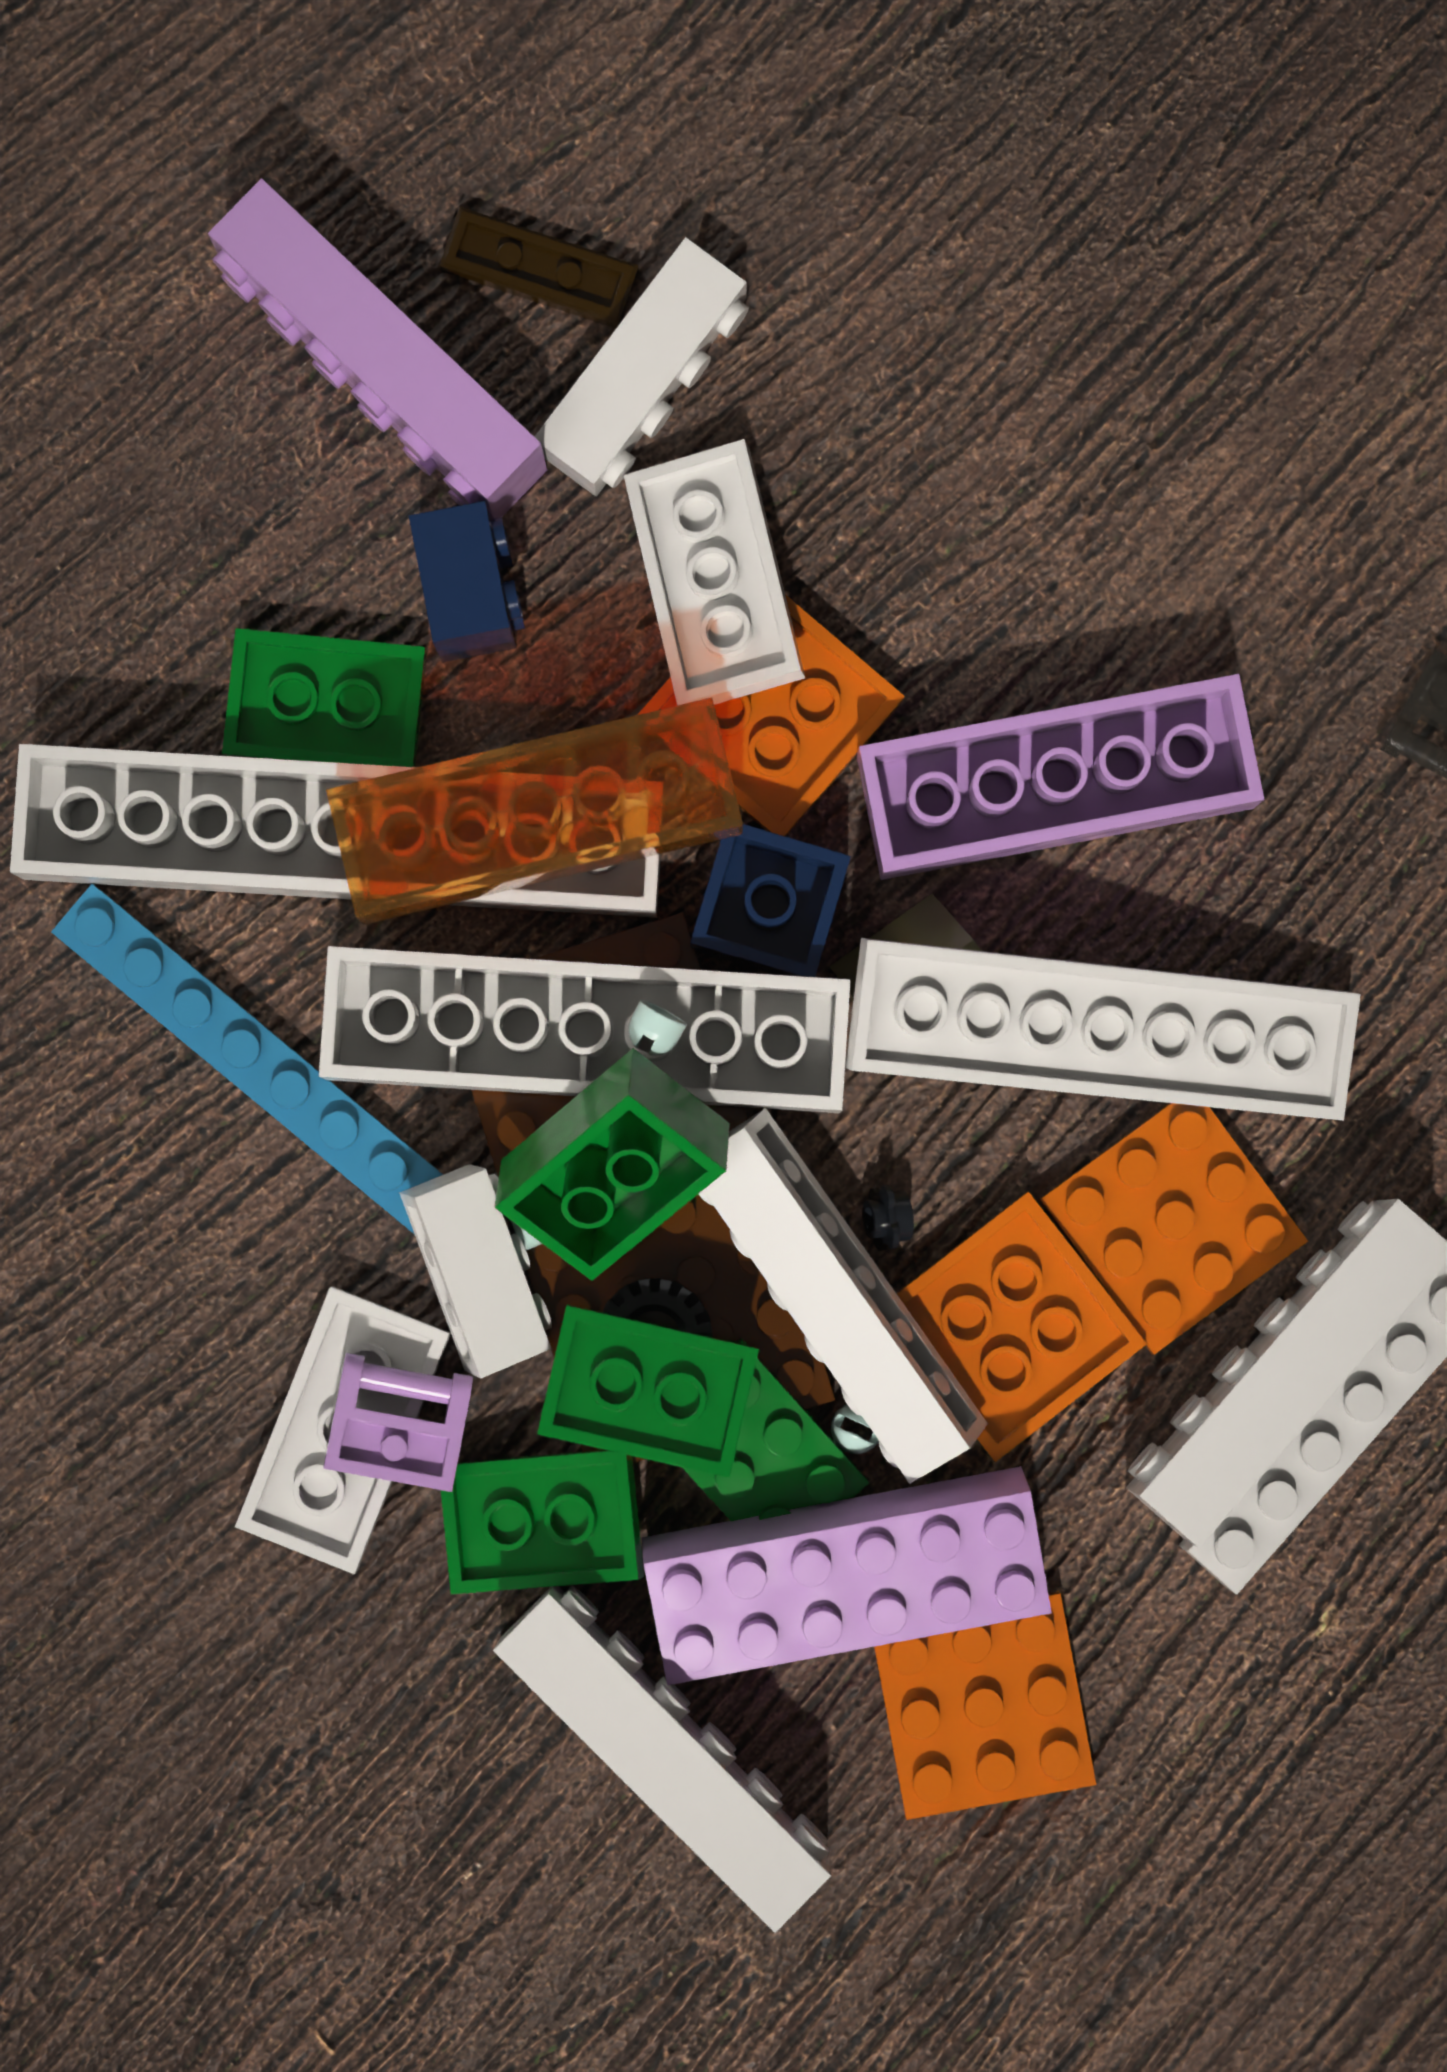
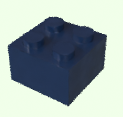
[408,501,525,663]
[690,819,851,977]

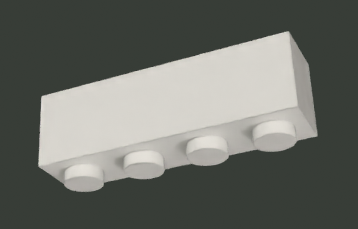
[534,237,749,497]

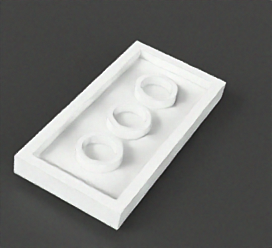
[624,439,805,714]
[235,1286,451,1574]

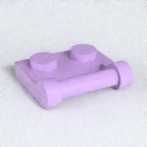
[323,1353,473,1492]

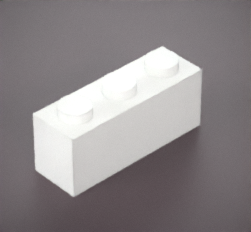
[399,1164,552,1378]

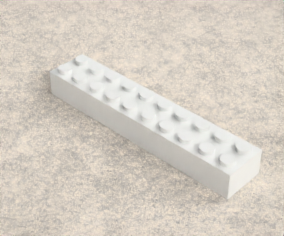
[10,744,665,918]

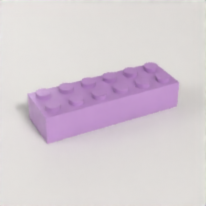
[208,178,547,519]
[857,674,1264,880]
[642,1467,1052,1685]

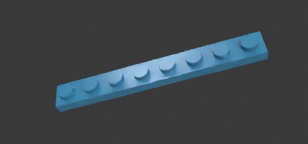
[51,884,444,1235]

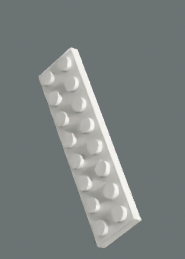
[845,938,1361,1121]

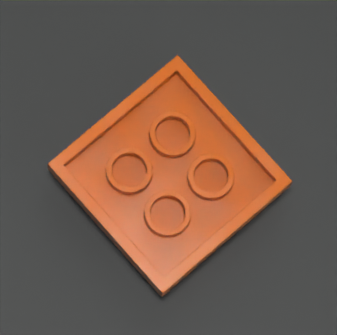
[636,594,905,837]
[1038,1103,1308,1355]
[896,1191,1147,1462]
[874,1591,1096,1820]

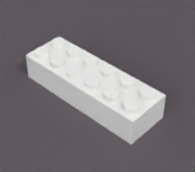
[1126,1199,1447,1549]
[493,1585,831,1933]

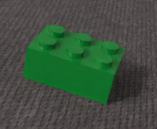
[494,1048,730,1281]

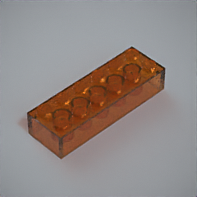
[326,698,743,925]

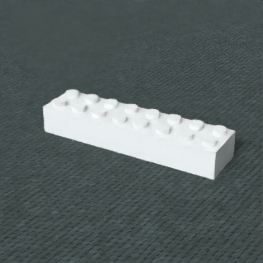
[319,946,850,1113]

